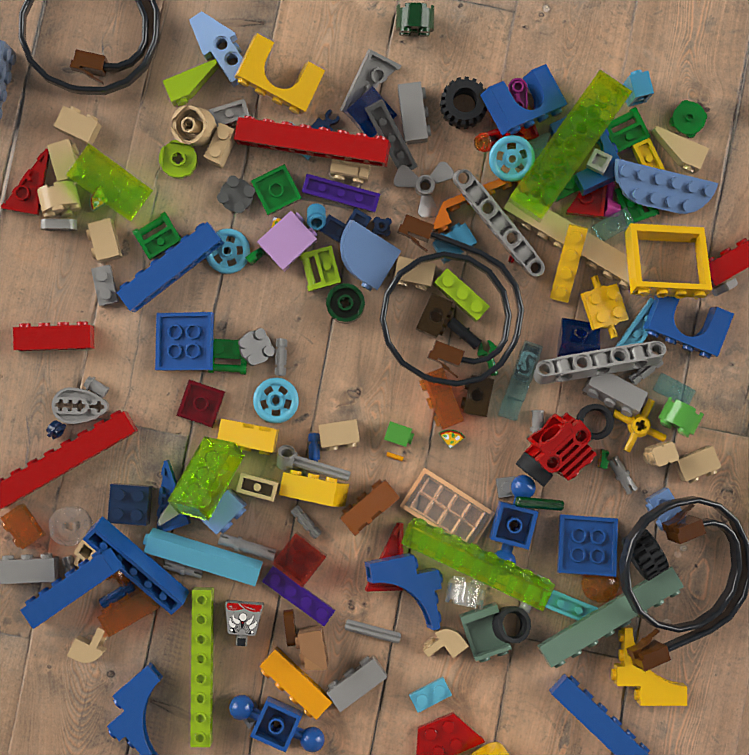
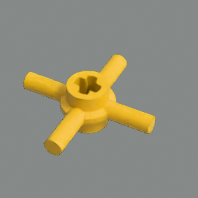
[612,398,667,453]

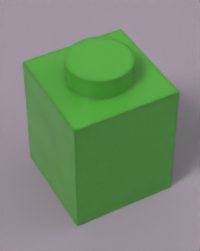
[384,421,414,447]

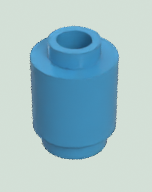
[307,203,326,230]

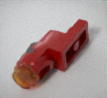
[474,124,540,152]

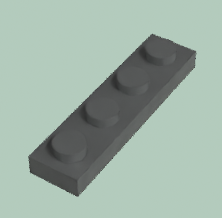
[365,99,418,170]

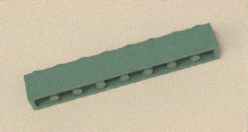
[537,566,684,668]

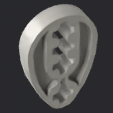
[52,387,109,424]

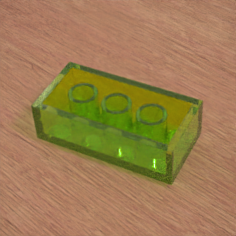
[65,143,153,222]
[167,436,245,521]

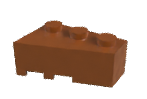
[340,479,400,536]

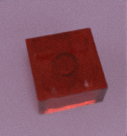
[272,531,327,588]

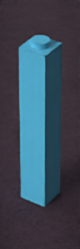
[143,528,263,586]

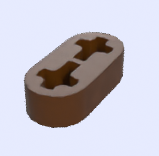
[283,609,296,647]

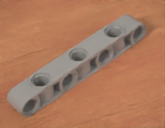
[453,169,545,277]
[534,341,666,384]

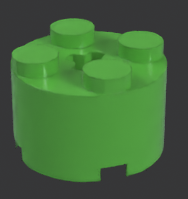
[658,397,704,438]

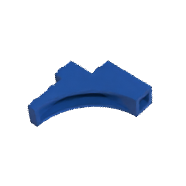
[364,553,443,630]
[107,662,163,755]

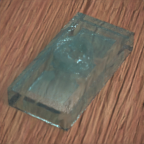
[592,207,636,241]
[652,373,696,405]

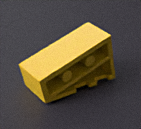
[217,419,279,455]
[279,469,350,507]

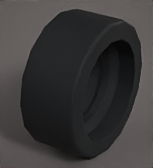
[576,404,614,440]
[516,452,553,487]
[492,606,531,644]

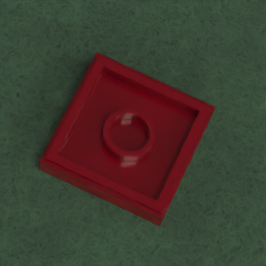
[176,379,226,428]

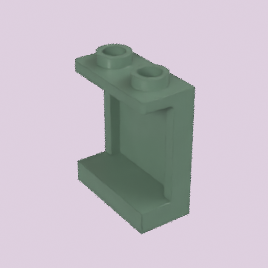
[459,602,512,663]

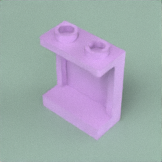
[257,211,317,272]

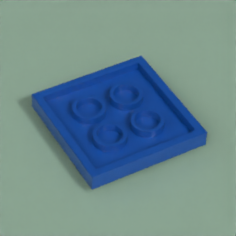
[155,312,214,371]
[557,514,618,577]

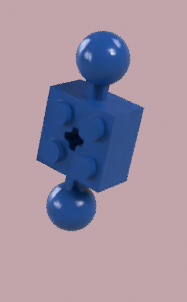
[489,475,539,574]
[229,695,325,753]

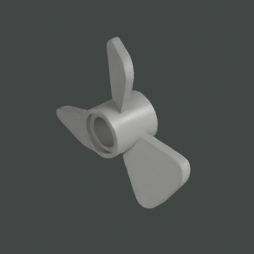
[394,162,454,218]

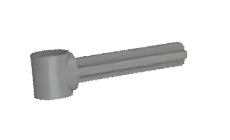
[277,445,351,481]

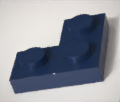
[319,208,372,244]

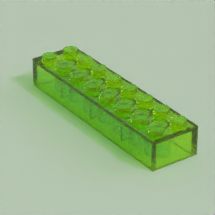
[508,70,632,223]

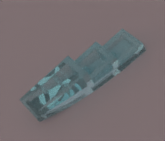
[498,340,543,421]

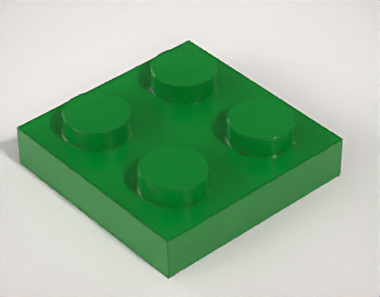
[251,164,302,216]

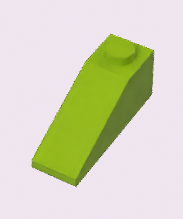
[163,59,219,106]

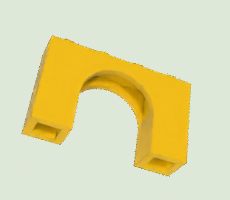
[234,33,325,114]

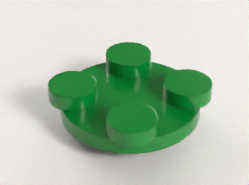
[669,100,707,138]

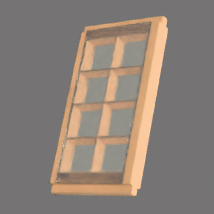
[400,468,495,552]

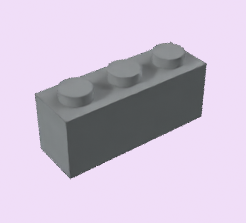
[398,81,431,145]
[582,373,648,417]
[0,553,59,584]
[327,655,387,712]

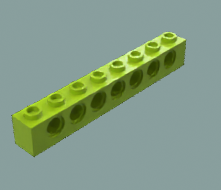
[190,587,214,747]

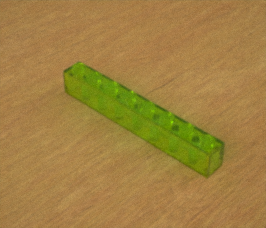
[401,517,556,611]

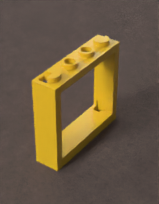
[624,223,712,300]

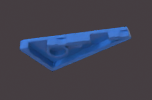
[157,460,191,532]

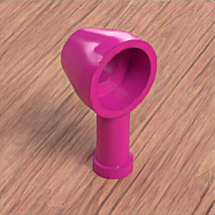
[604,182,621,218]

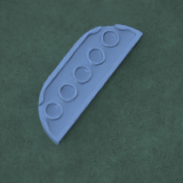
[614,159,718,214]

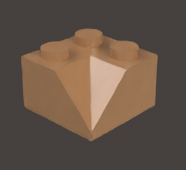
[295,625,329,670]

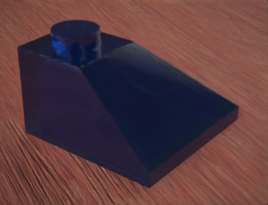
[344,86,397,137]
[557,318,600,357]

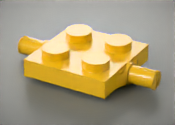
[580,275,629,339]

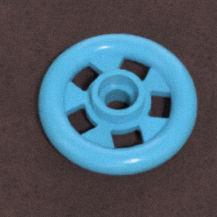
[489,135,535,182]
[206,229,250,274]
[253,378,299,423]

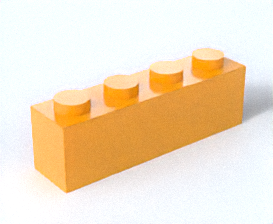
[259,646,332,720]

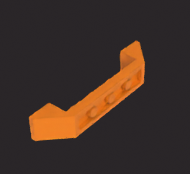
[432,177,540,234]

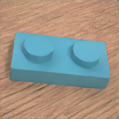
[409,677,452,713]

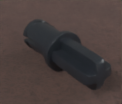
[447,317,482,350]

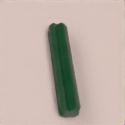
[515,496,564,511]

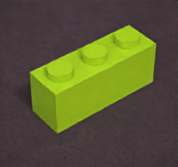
[433,268,490,323]

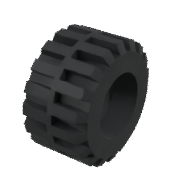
[440,76,487,129]
[622,529,669,581]

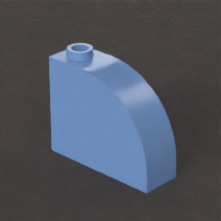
[340,220,401,291]

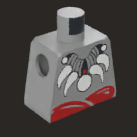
[225,600,264,646]

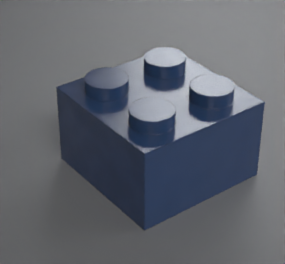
[107,483,153,526]

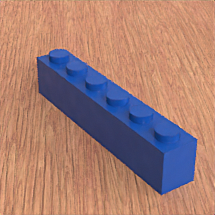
[116,222,225,313]
[83,516,190,615]
[20,548,123,629]
[549,674,650,755]

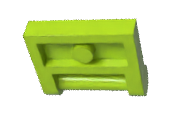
[299,246,341,292]

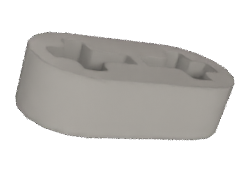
[41,219,77,231]

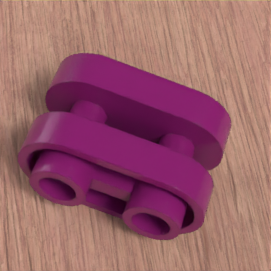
[508,78,528,109]

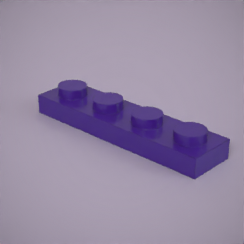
[302,174,380,213]
[262,565,335,626]

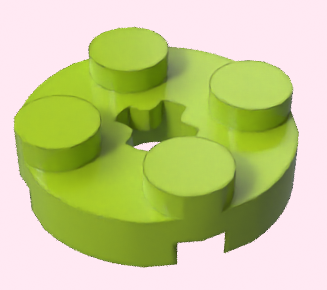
[159,140,198,179]

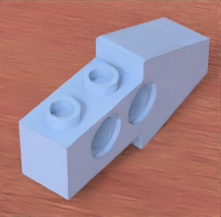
[189,11,243,87]

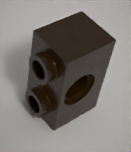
[416,293,454,338]
[460,375,494,417]

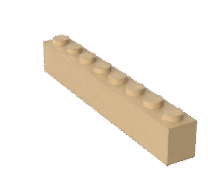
[503,189,647,290]

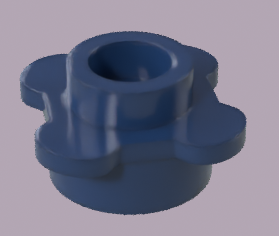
[372,217,392,237]
[46,420,66,439]

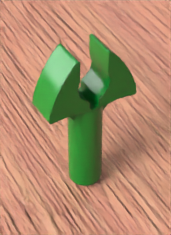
[477,340,498,376]

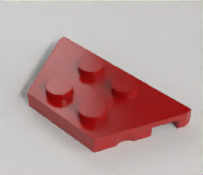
[416,712,485,755]

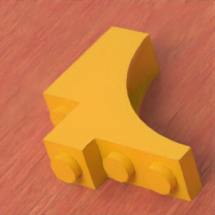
[611,625,687,706]

